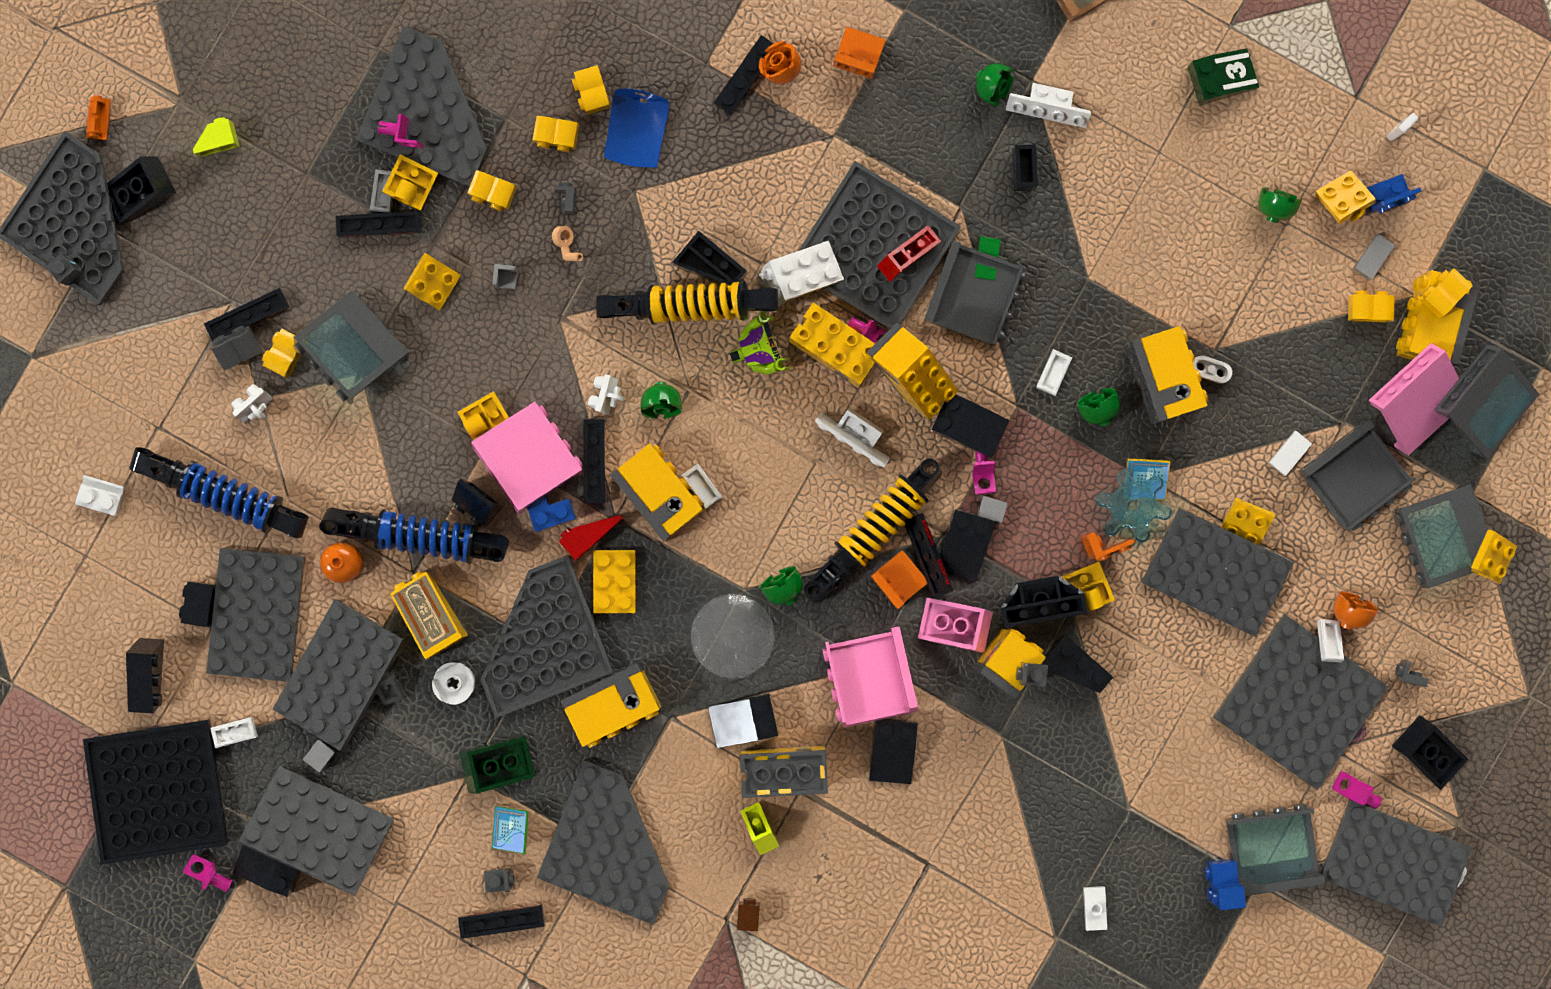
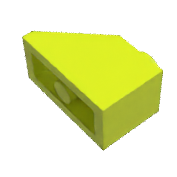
[193,117,240,157]
[740,802,779,855]

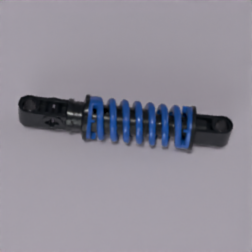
[129,447,309,538]
[319,507,509,564]

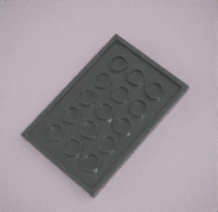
[1141,507,1294,637]
[206,548,305,682]
[273,599,406,751]
[238,766,394,896]
[1321,799,1472,927]

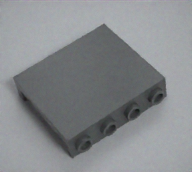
[924,240,1026,346]
[1298,419,1416,531]

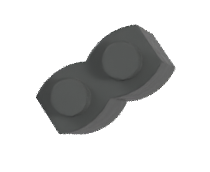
[211,326,262,370]

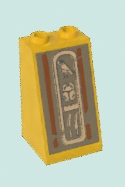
[390,570,468,659]

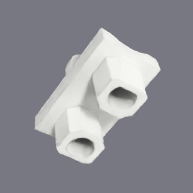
[588,374,625,415]
[231,384,273,423]

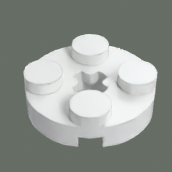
[432,662,475,705]

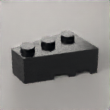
[672,231,748,286]
[126,638,164,714]

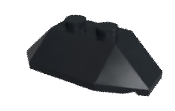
[1001,576,1088,628]

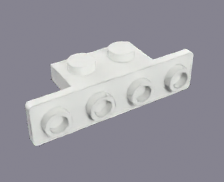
[1006,83,1091,128]
[815,408,890,468]

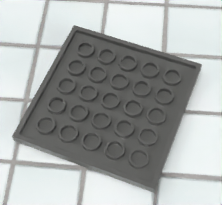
[799,161,961,330]
[1213,614,1389,790]

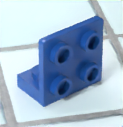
[1367,174,1422,214]

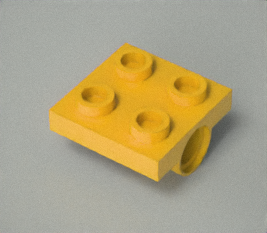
[382,154,438,211]
[1315,170,1376,224]
[403,253,461,311]
[457,391,509,440]
[1220,497,1275,545]
[1471,529,1517,584]
[1061,562,1115,616]

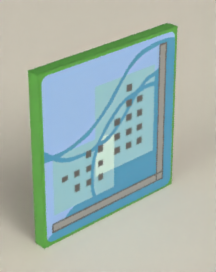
[492,806,529,854]

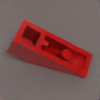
[877,226,941,282]
[559,515,624,560]

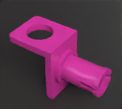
[378,114,424,149]
[848,317,888,344]
[972,451,996,495]
[1332,771,1382,809]
[183,854,232,892]

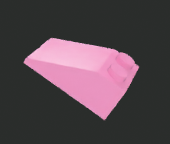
[918,598,993,653]

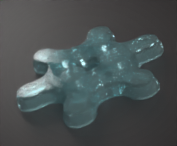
[1095,469,1172,543]

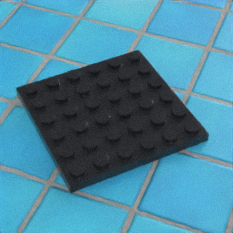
[83,719,228,865]

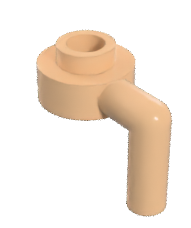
[552,226,583,261]

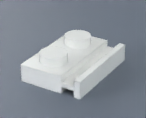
[75,475,126,516]

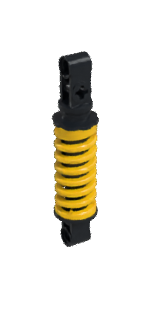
[596,281,778,325]
[804,458,942,603]

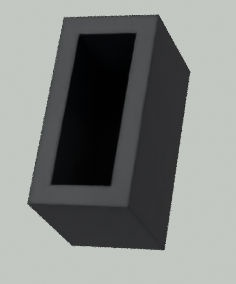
[1012,144,1038,191]
[179,581,216,627]

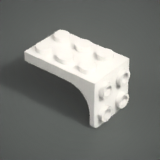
[758,241,844,307]

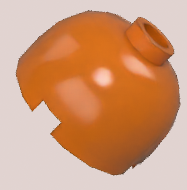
[759,41,801,85]
[320,542,363,583]
[1333,591,1378,630]

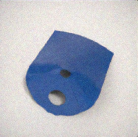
[604,88,669,168]

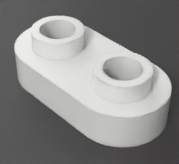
[1193,356,1232,384]

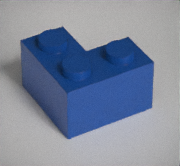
[527,494,577,533]
[1205,859,1246,910]

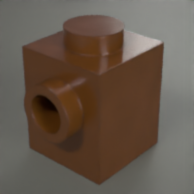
[737,898,760,931]

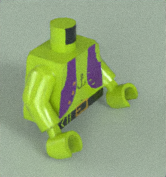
[729,311,790,375]

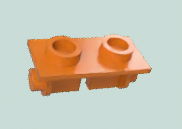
[86,95,111,140]

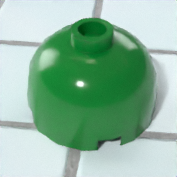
[975,63,1015,107]
[1258,187,1302,223]
[640,382,682,419]
[1077,388,1120,426]
[760,566,803,606]

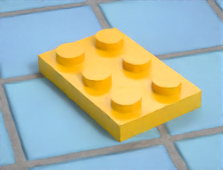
[593,550,636,613]

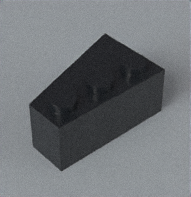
[1042,634,1113,693]

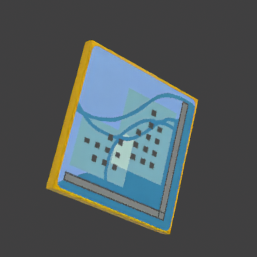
[1124,459,1170,500]

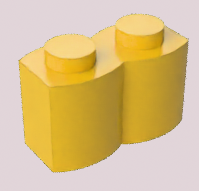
[572,65,611,115]
[532,116,579,153]
[467,170,517,212]
[1421,268,1473,318]
[1348,290,1394,322]
[262,329,307,379]

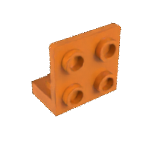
[833,27,885,79]
[1080,532,1135,561]
[870,551,928,609]

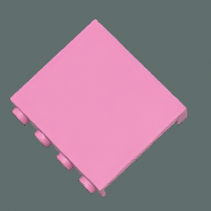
[1369,343,1459,456]
[471,402,583,515]
[822,627,918,728]

